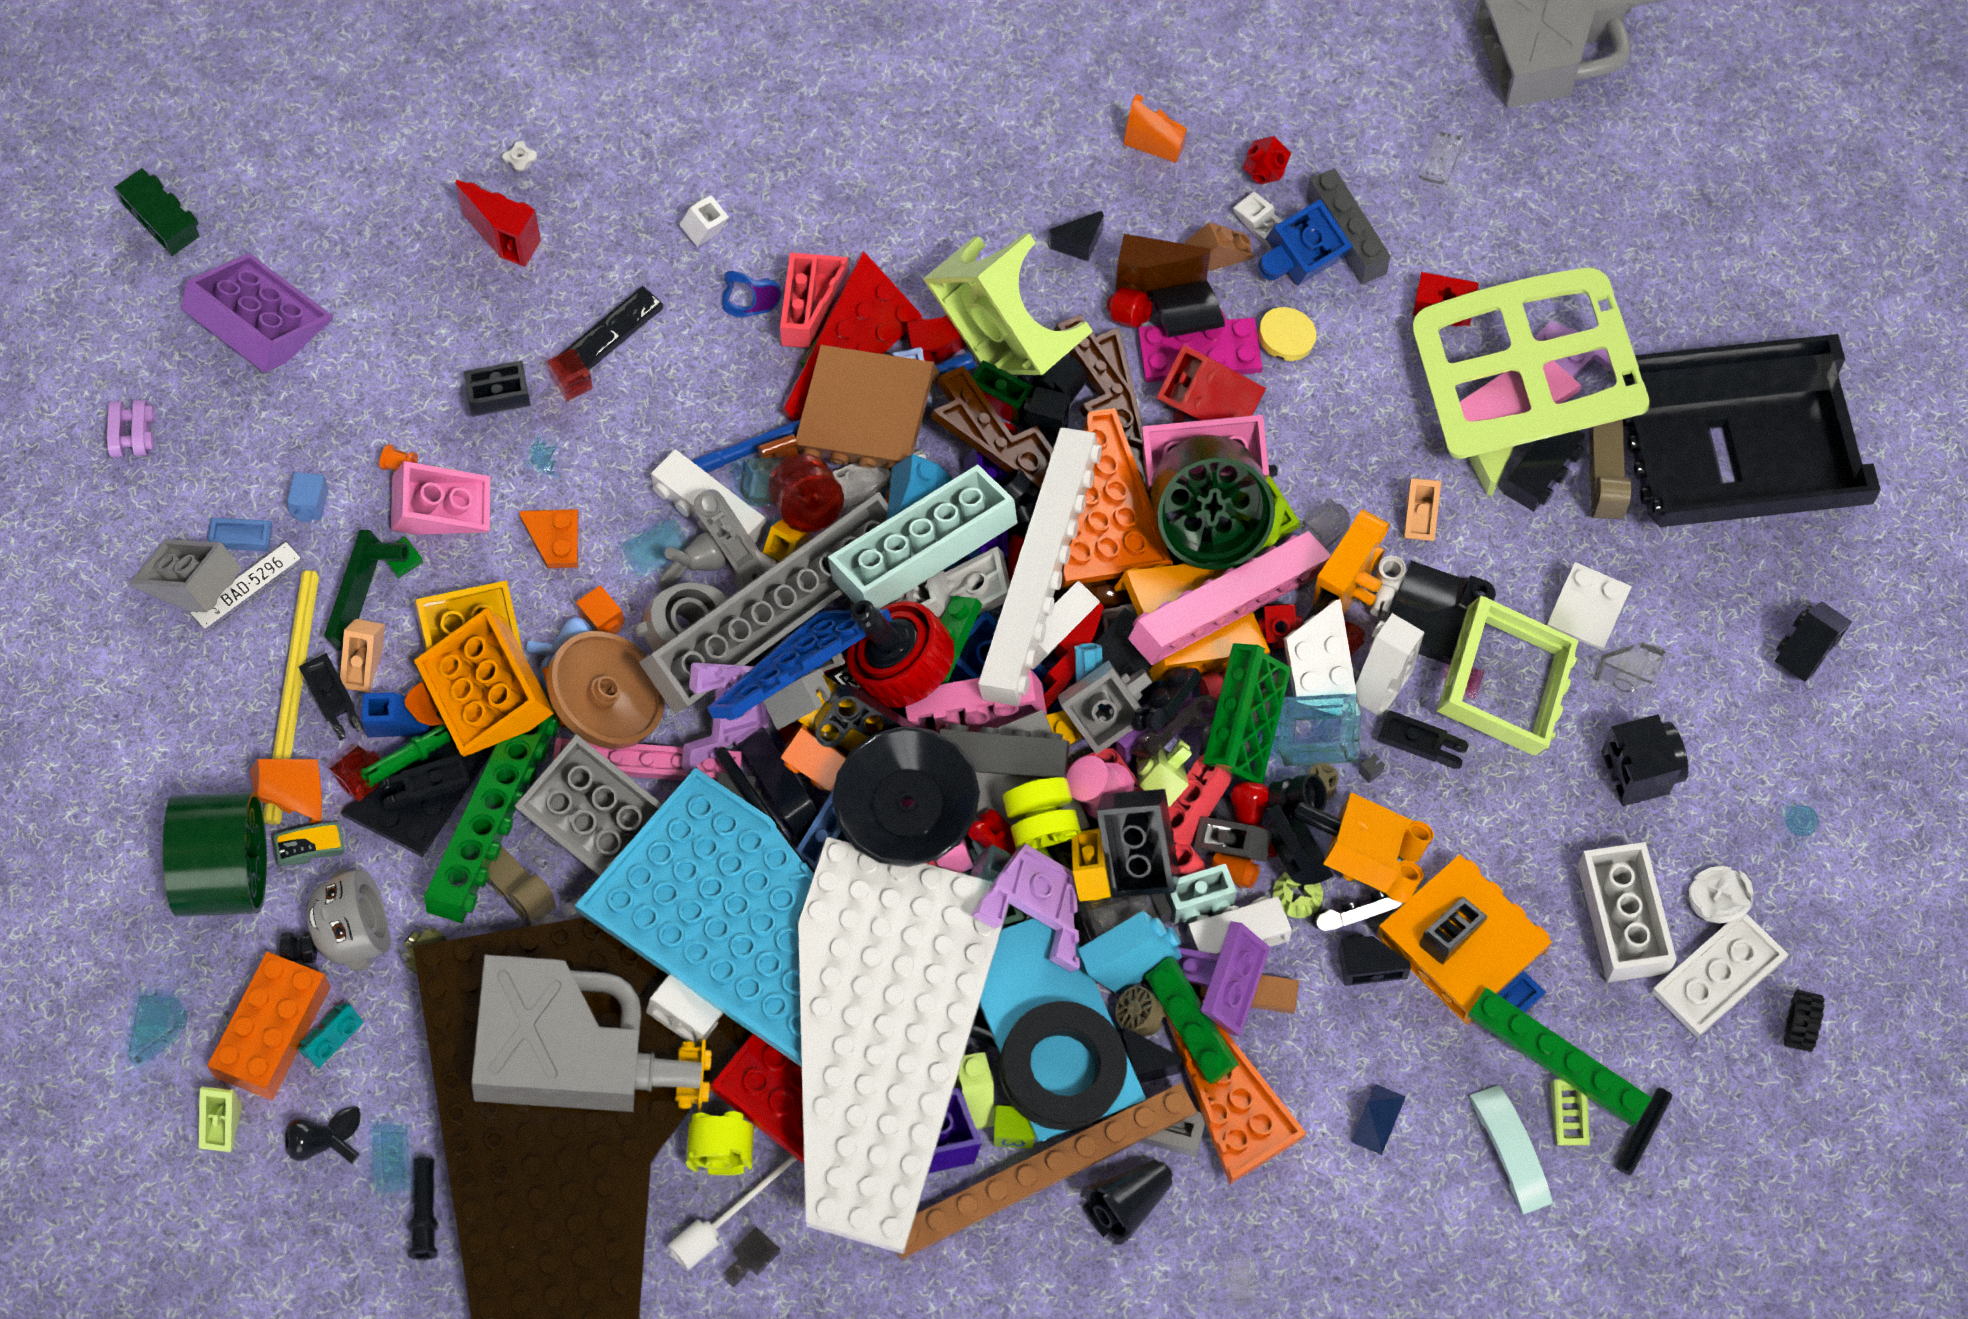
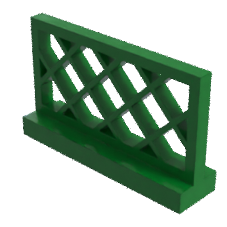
[1203,643,1291,784]

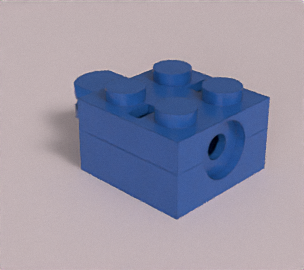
[1258,199,1353,286]

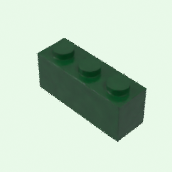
[114,168,200,256]

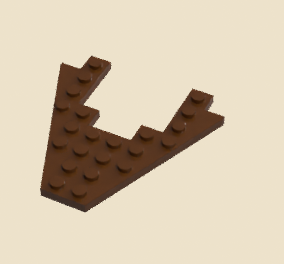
[931,314,1153,508]

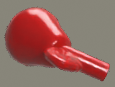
[1230,782,1277,857]

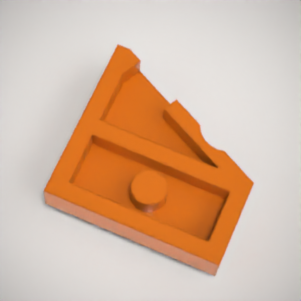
[520,509,579,568]

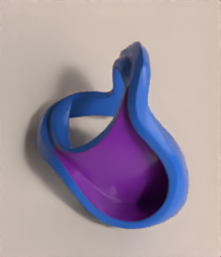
[722,271,781,318]

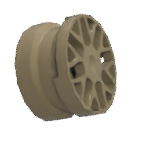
[1115,986,1167,1037]

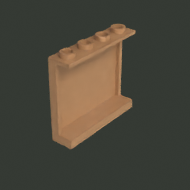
[796,345,940,472]

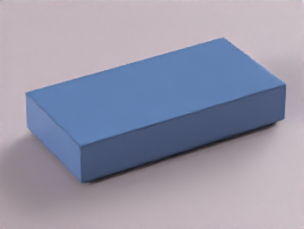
[207,518,273,552]

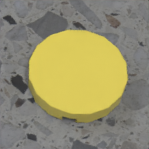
[1258,307,1316,361]

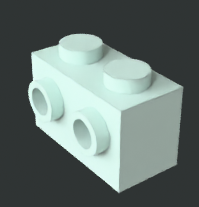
[1164,863,1237,924]

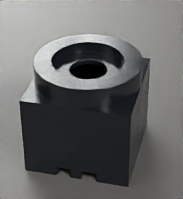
[1601,714,1688,806]

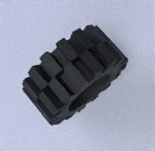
[1784,989,1825,1052]

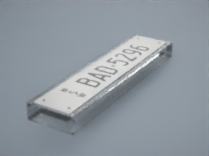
[187,539,305,637]

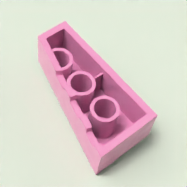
[905,669,1047,734]

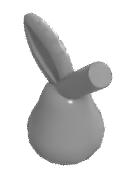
[659,532,727,590]

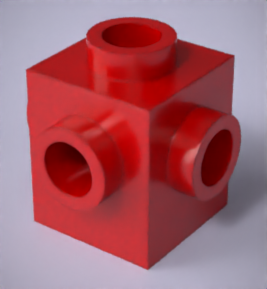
[1242,136,1291,185]
[1259,604,1302,648]

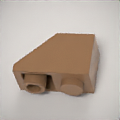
[1185,222,1254,271]

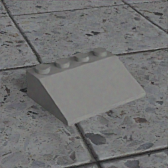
[514,734,663,877]

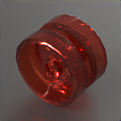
[768,454,844,532]

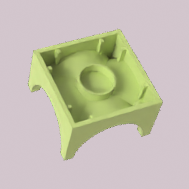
[923,233,1093,375]

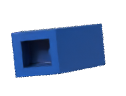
[362,692,430,738]

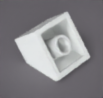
[1547,562,1632,651]

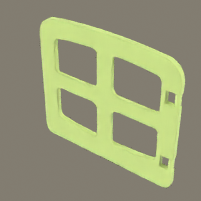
[1413,268,1649,459]

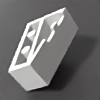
[1356,613,1424,718]

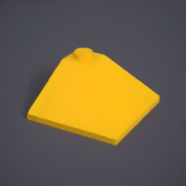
[414,580,523,652]

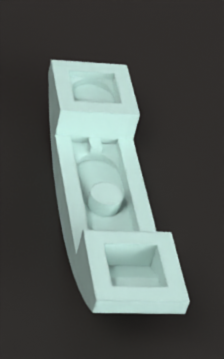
[1469,1085,1553,1215]

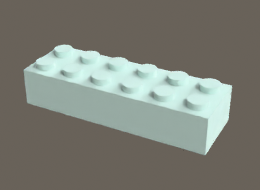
[828,464,1017,609]

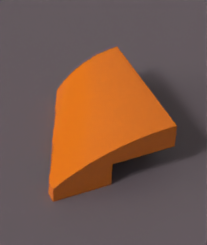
[1123,94,1187,163]
[249,759,322,824]

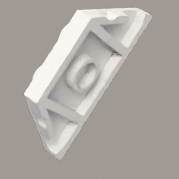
[1283,599,1361,717]

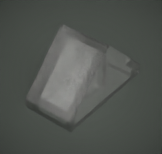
[841,465,891,516]

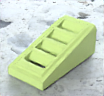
[1550,1079,1590,1146]

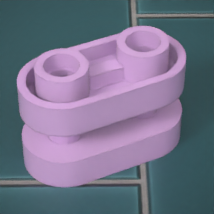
[107,400,155,457]

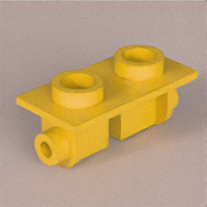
[675,1039,711,1112]

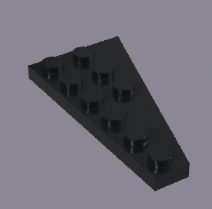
[341,727,497,858]

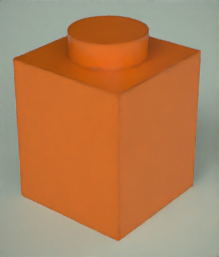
[576,585,625,634]

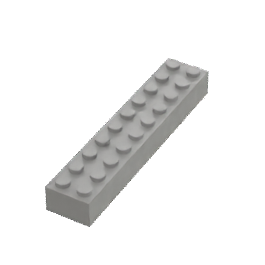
[639,492,888,714]

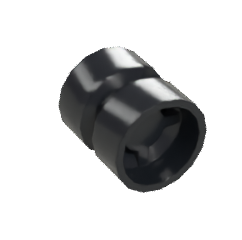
[998,468,1040,526]
[1268,773,1327,819]

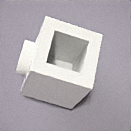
[679,195,729,247]

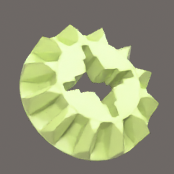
[1273,872,1324,918]

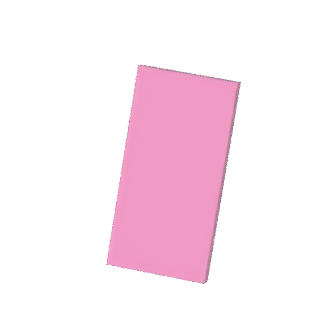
[1460,360,1581,422]

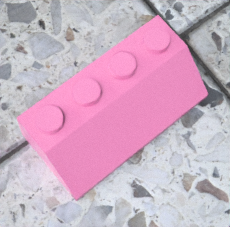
[1142,415,1269,491]

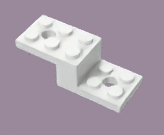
[849,547,1010,620]

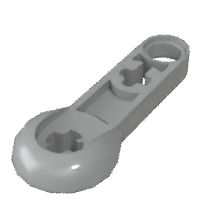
[694,489,777,590]

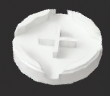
[1689,866,1754,924]

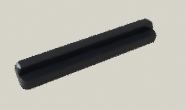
[1616,1087,1673,1175]

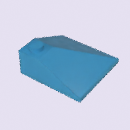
[887,454,964,572]

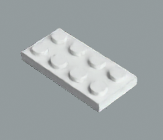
[1651,914,1789,1038]

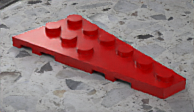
[781,251,923,422]
[709,1034,804,1164]

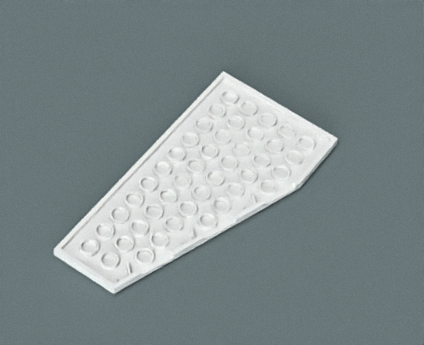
[798,837,1009,1254]

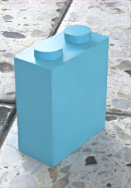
[1078,911,1182,995]

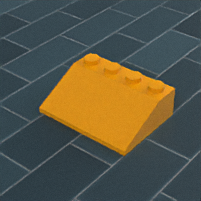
[414,607,554,757]

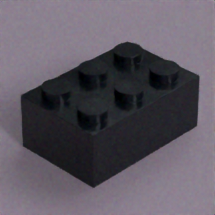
[1096,789,1180,898]

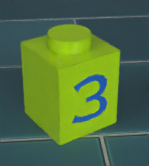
[994,1105,1036,1149]

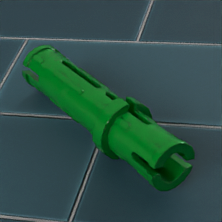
[360,725,451,788]

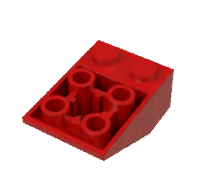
[455,179,541,267]
[1156,345,1267,421]

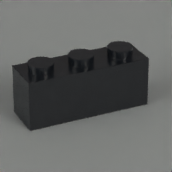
[1503,430,1585,512]

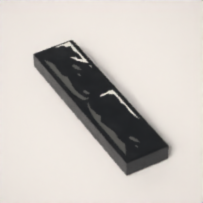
[557,286,663,380]

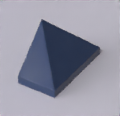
[1352,1084,1406,1155]

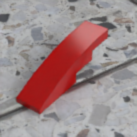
[1043,603,1104,713]

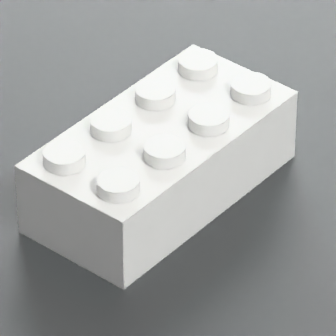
[1578,842,1677,983]

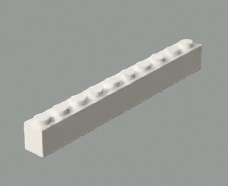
[978,427,1102,706]

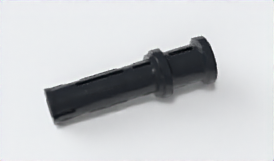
[408,1157,438,1260]

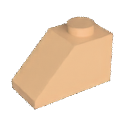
[340,619,385,693]

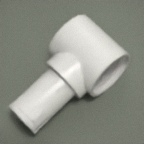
[1370,555,1406,619]

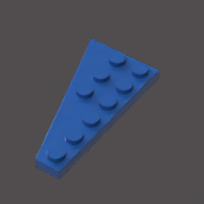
[708,609,892,720]

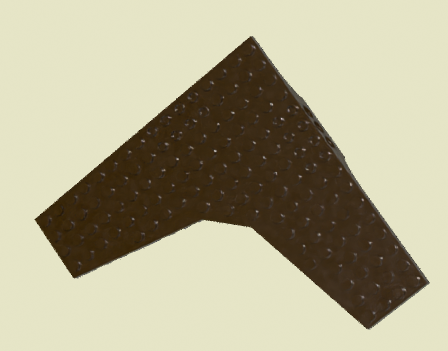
[413,917,753,1319]

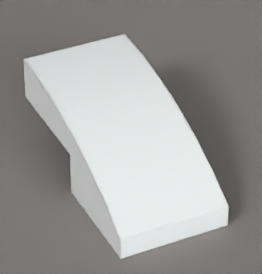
[1233,192,1293,249]

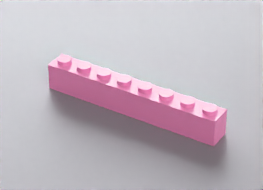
[1128,531,1331,665]

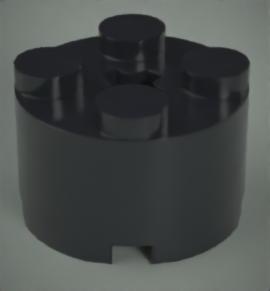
[1017,356,1087,404]

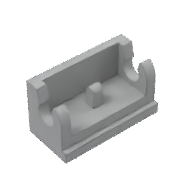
[763,669,831,730]

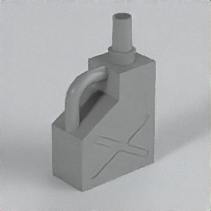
[1473,0,1665,108]
[472,955,702,1112]

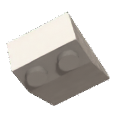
[130,539,242,613]

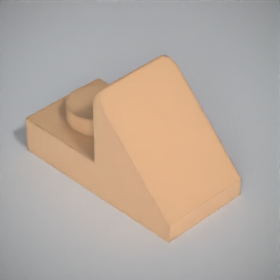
[1404,478,1441,541]

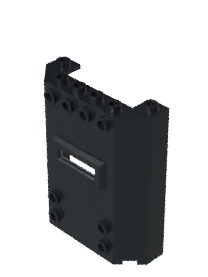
[1623,334,1881,527]

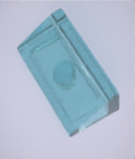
[622,519,689,578]
[372,1124,412,1194]

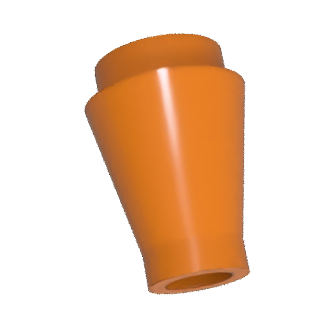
[1210,852,1260,889]

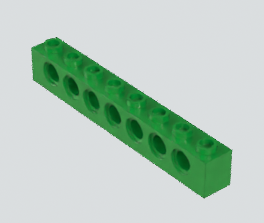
[424,704,559,924]

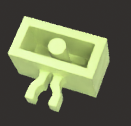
[1135,739,1192,808]

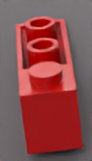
[907,315,967,363]

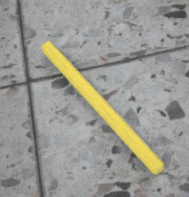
[263,570,319,825]

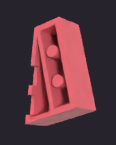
[780,252,849,348]

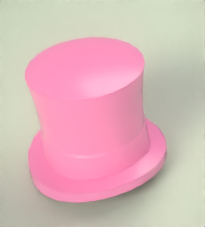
[1066,756,1134,820]

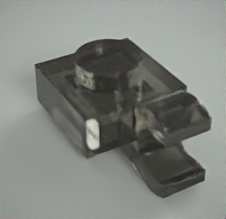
[724,1227,780,1288]

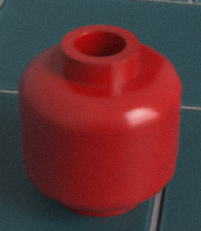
[1107,287,1152,328]

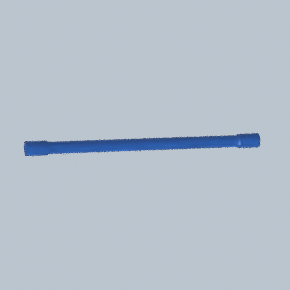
[692,351,976,473]

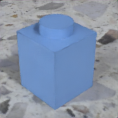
[287,472,329,522]

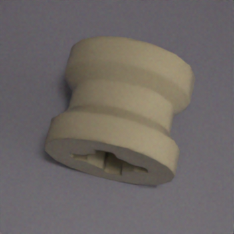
[1308,763,1339,800]

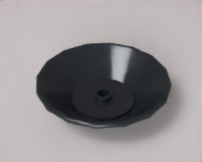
[832,726,980,867]

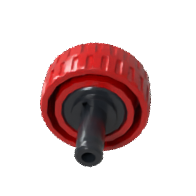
[847,600,954,708]

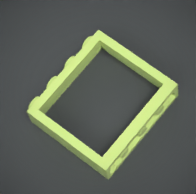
[1437,595,1579,756]

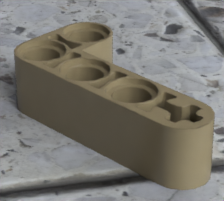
[1589,419,1631,519]
[466,832,556,926]

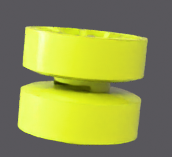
[1002,777,1081,849]

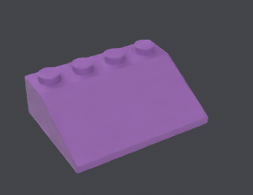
[181,253,333,373]

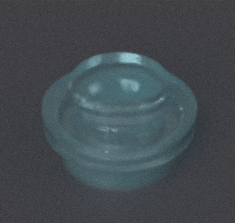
[1786,806,1819,836]

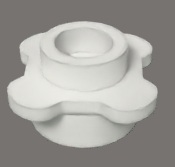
[502,141,537,172]

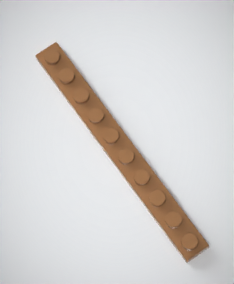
[897,1082,1197,1260]

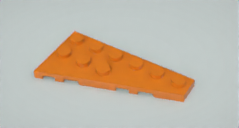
[1165,992,1307,1185]

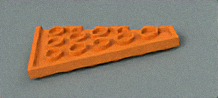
[1062,408,1173,587]

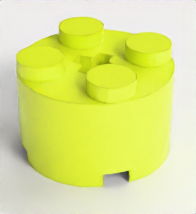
[686,1111,754,1175]

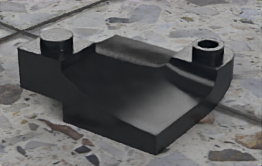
[1387,560,1496,665]

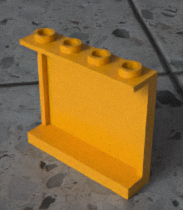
[1114,562,1270,681]
[1376,854,1552,1026]

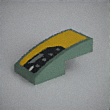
[272,822,345,866]

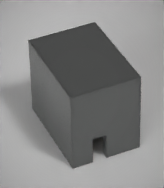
[1359,753,1385,783]

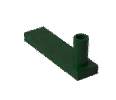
[324,530,409,651]

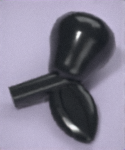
[285,1106,361,1164]

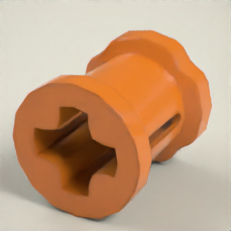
[379,444,418,471]

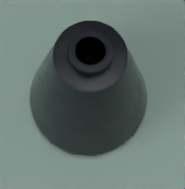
[1081,1160,1173,1245]

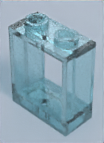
[1274,693,1362,766]

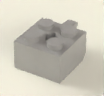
[1057,660,1152,755]

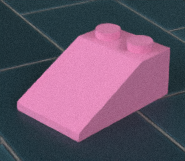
[391,461,490,535]

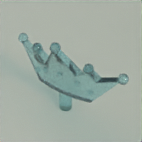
[524,435,560,478]

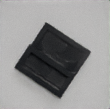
[1151,280,1225,338]

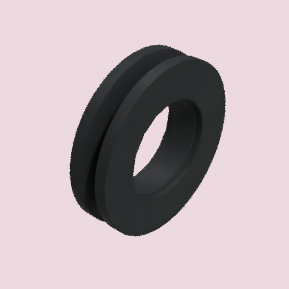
[999,1001,1127,1130]

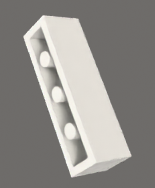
[651,449,767,543]

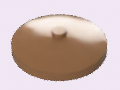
[547,631,665,749]

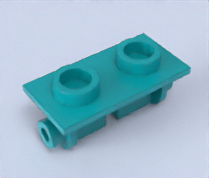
[297,1002,364,1069]

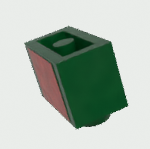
[971,360,1034,426]

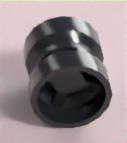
[280,932,317,963]

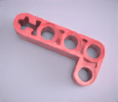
[1169,754,1231,877]

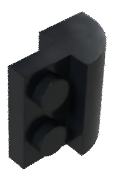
[464,361,531,417]
[1268,804,1334,885]

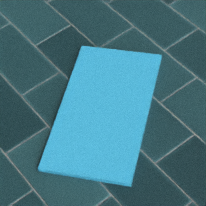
[979,918,1147,1142]

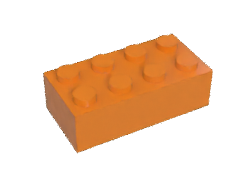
[207,951,331,1101]

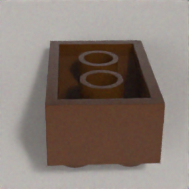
[1115,233,1211,297]

